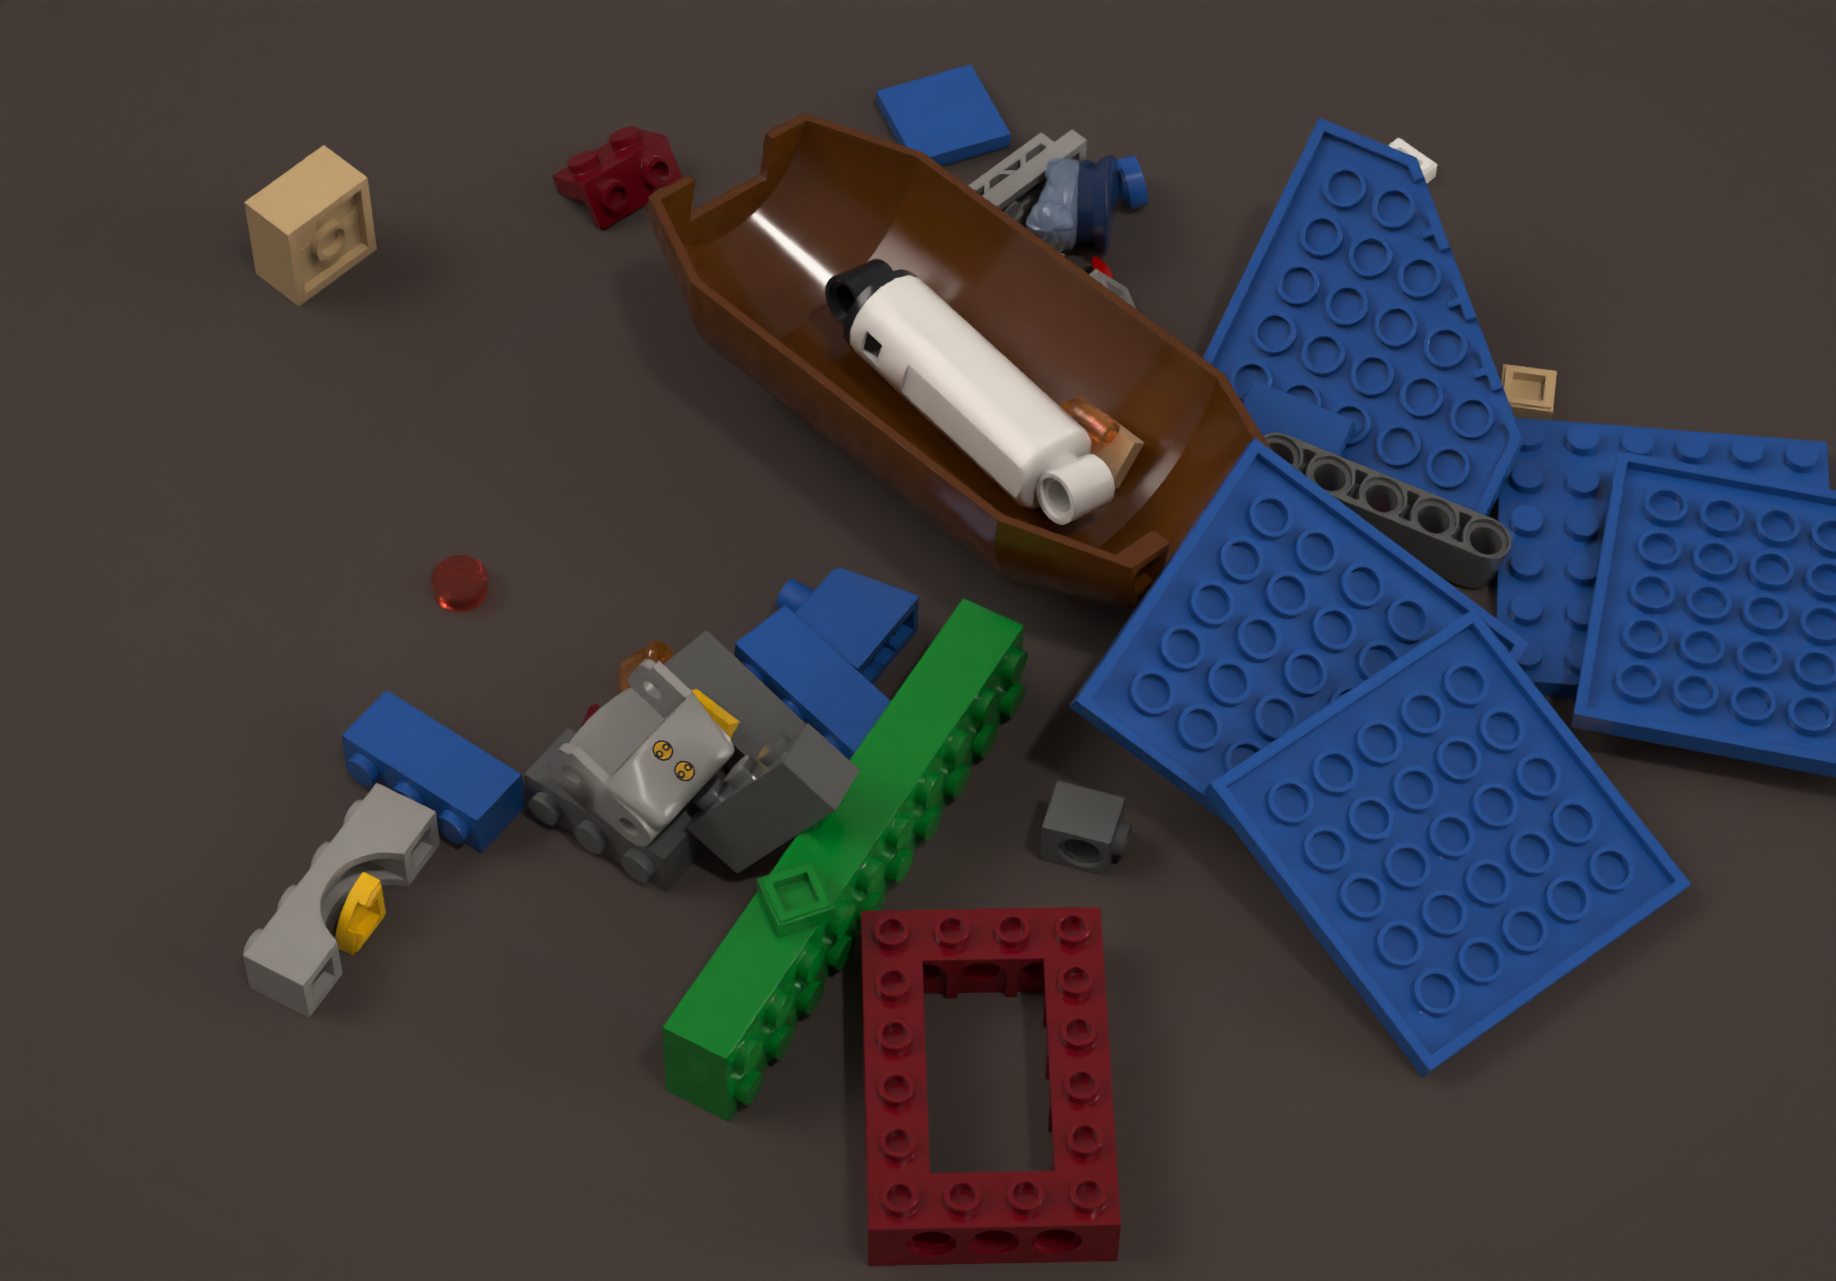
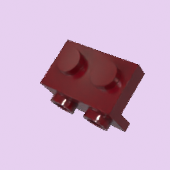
[552,126,682,229]

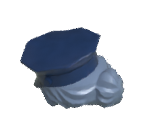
[1026,155,1120,253]

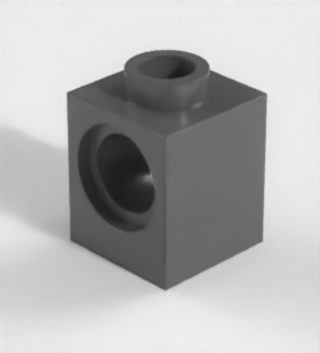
[1040,781,1132,877]

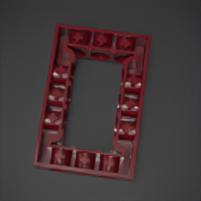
[861,907,1121,1266]

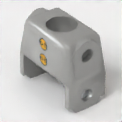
[546,659,735,847]

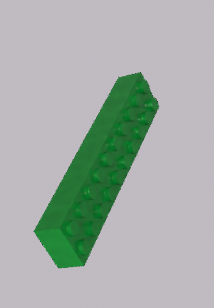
[662,598,1028,1122]

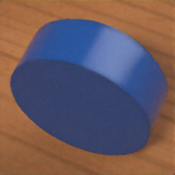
[1116,155,1148,210]

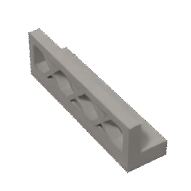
[968,129,1087,223]

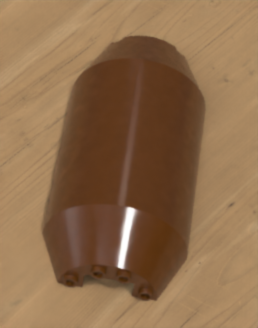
[647,113,1271,610]

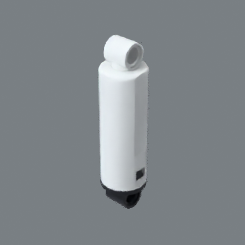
[825,259,1115,525]

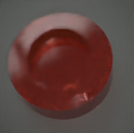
[431,555,489,612]

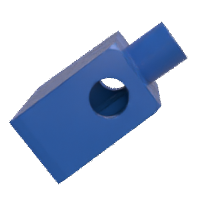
[776,568,919,684]

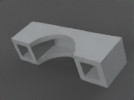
[243,783,440,1018]

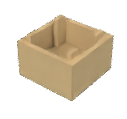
[244,145,377,307]

